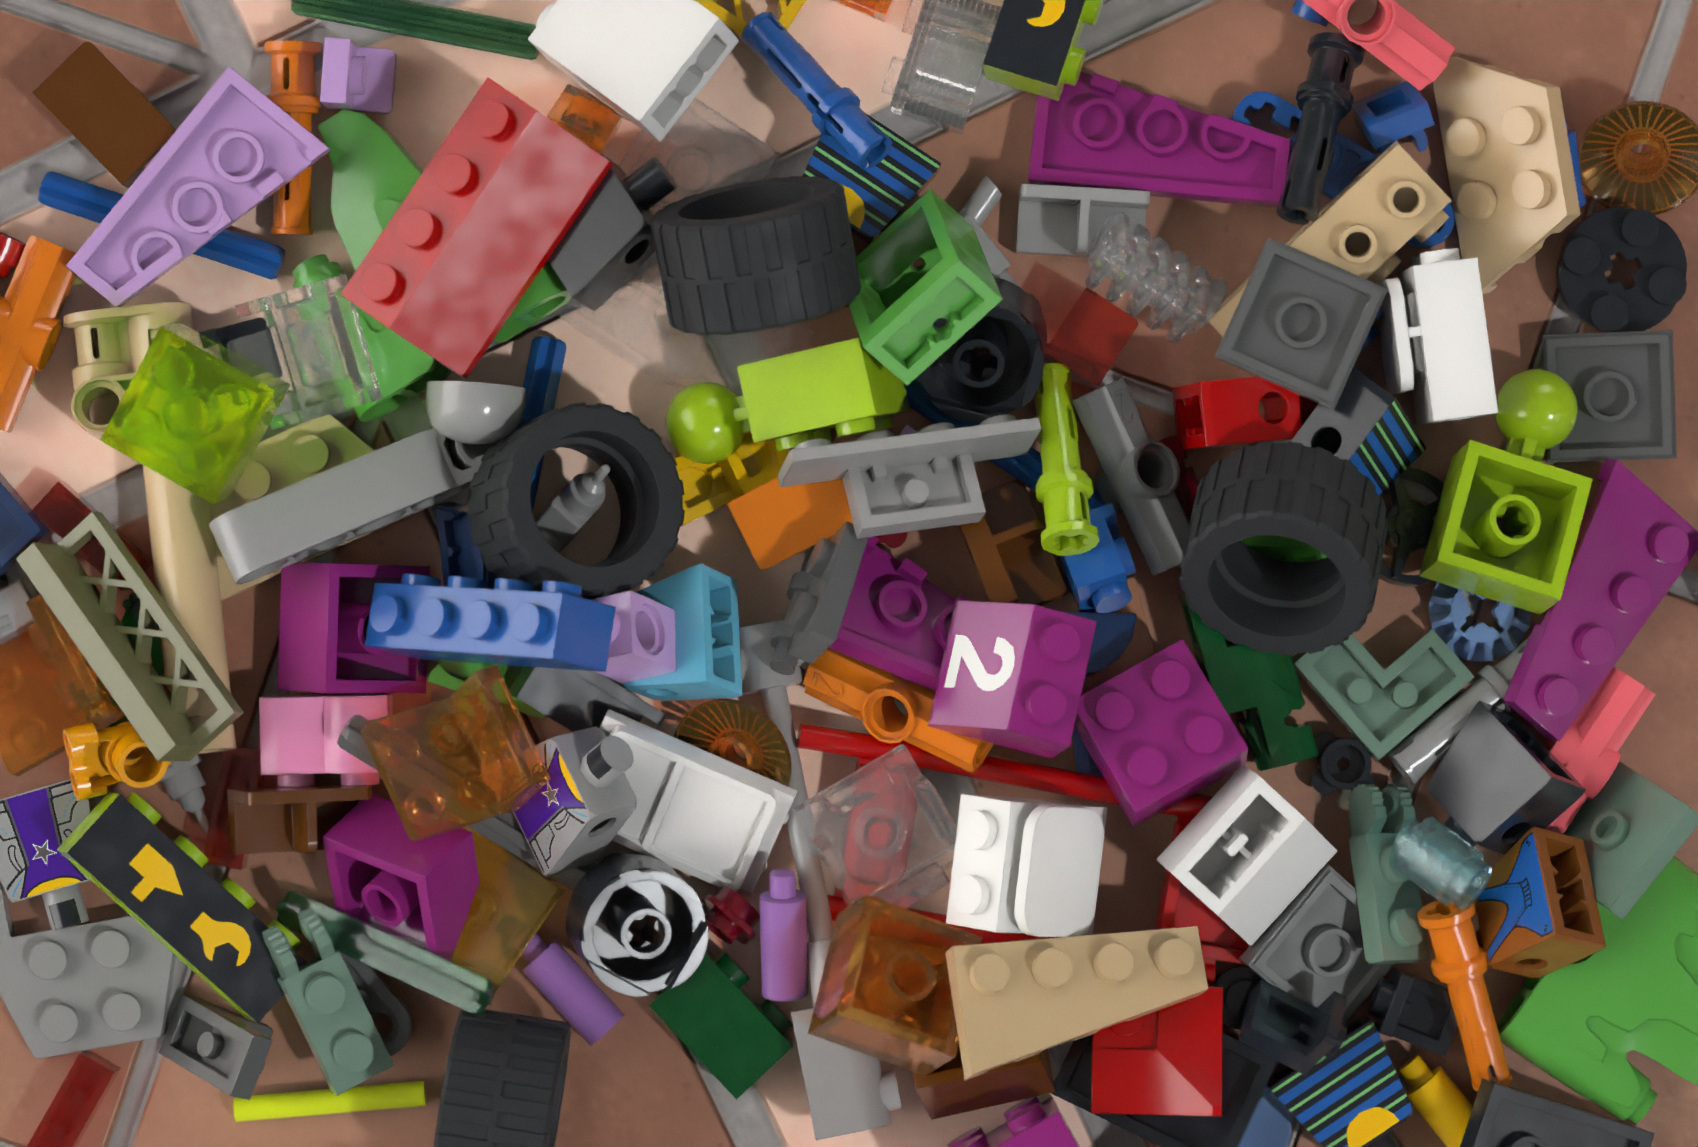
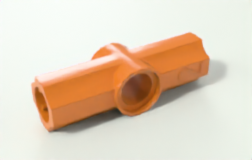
[0,234,77,433]
[803,648,993,773]

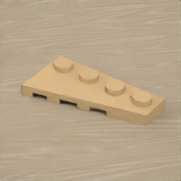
[945,926,1208,1080]

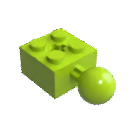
[665,337,910,464]
[1419,369,1593,615]

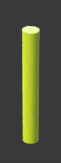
[233,1080,427,1122]

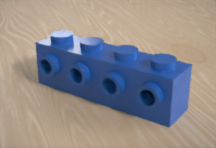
[365,574,616,672]

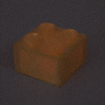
[808,894,983,1075]

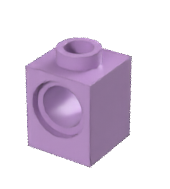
[591,590,676,683]

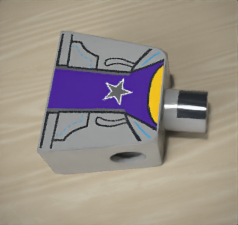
[493,726,637,876]
[0,779,100,931]

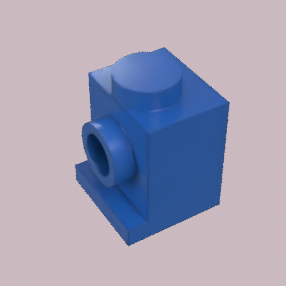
[1058,503,1136,613]

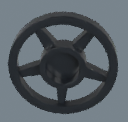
[1379,467,1444,587]

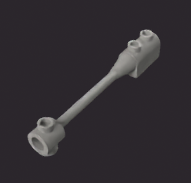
[739,619,902,1140]

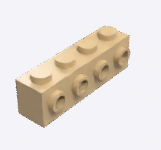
[1208,141,1452,337]

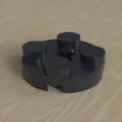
[1556,207,1687,332]

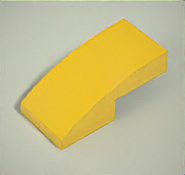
[674,432,789,527]

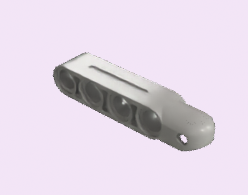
[209,428,499,585]

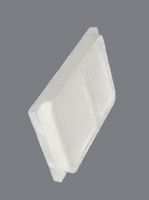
[600,709,797,893]

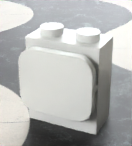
[528,0,739,142]
[1377,248,1498,425]
[946,794,1107,937]

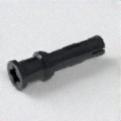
[1276,32,1365,225]

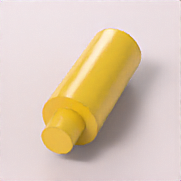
[1398,1054,1473,1147]

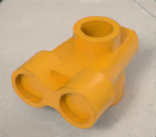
[63,722,171,801]

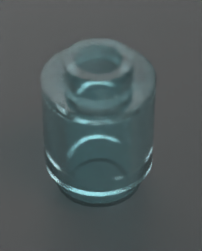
[1393,817,1492,909]

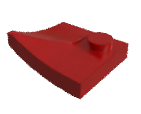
[1091,987,1223,1117]

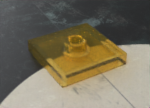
[449,821,565,996]

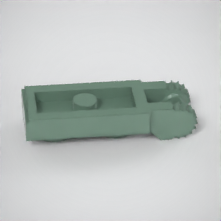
[1348,784,1430,964]
[262,907,394,1096]

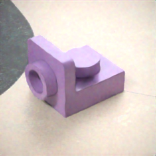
[320,37,397,114]

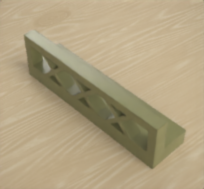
[16,512,244,761]

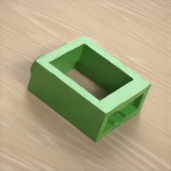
[848,188,1002,386]

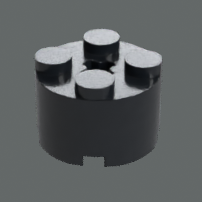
[917,277,1047,424]
[565,853,709,997]

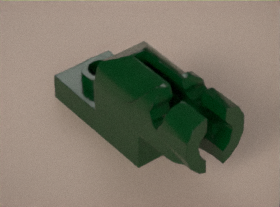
[1178,592,1319,771]

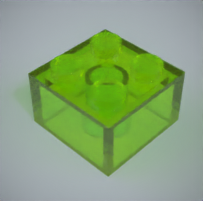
[100,321,290,505]

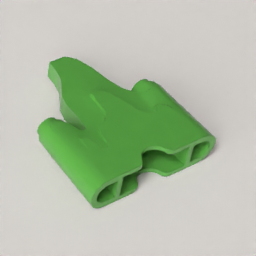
[292,109,572,422]
[1496,856,1698,1124]

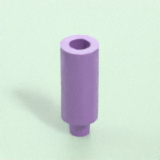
[760,869,808,1002]
[514,929,624,1046]

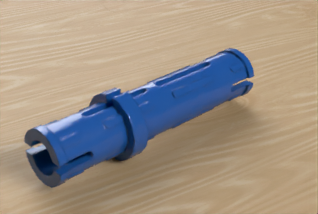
[741,11,892,169]

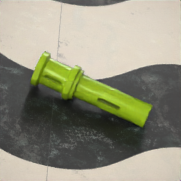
[1034,363,1099,556]

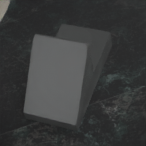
[159,994,273,1100]

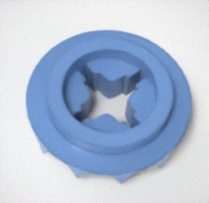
[1429,582,1530,662]

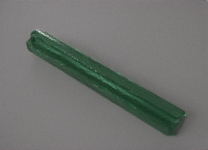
[291,0,539,60]
[276,890,495,1015]

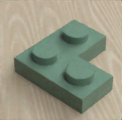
[1294,629,1474,762]

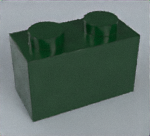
[649,948,794,1100]

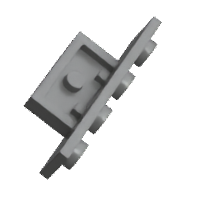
[778,415,1041,539]

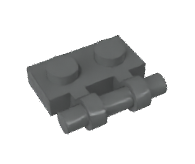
[770,521,868,675]

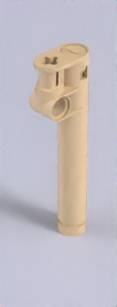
[63,302,236,754]

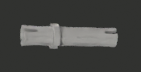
[1387,636,1530,785]

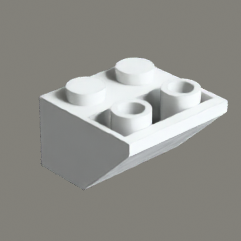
[1156,765,1337,946]

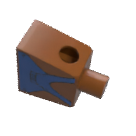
[1473,827,1606,978]

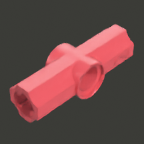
[1302,0,1455,91]
[1544,667,1656,834]

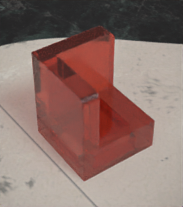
[1046,287,1138,386]

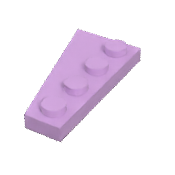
[66,66,331,307]

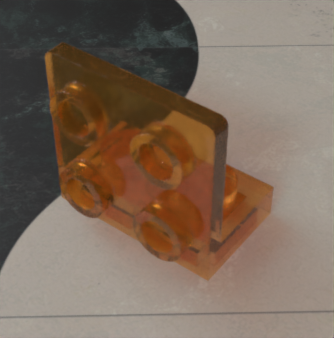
[0,594,125,776]
[360,665,550,842]

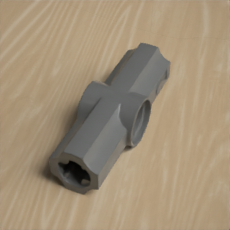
[1072,378,1190,576]

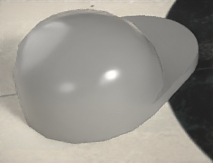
[426,381,526,445]

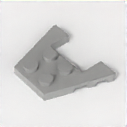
[0,837,192,1059]

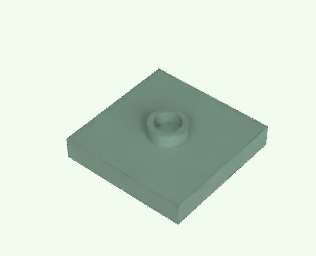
[1564,761,1698,920]

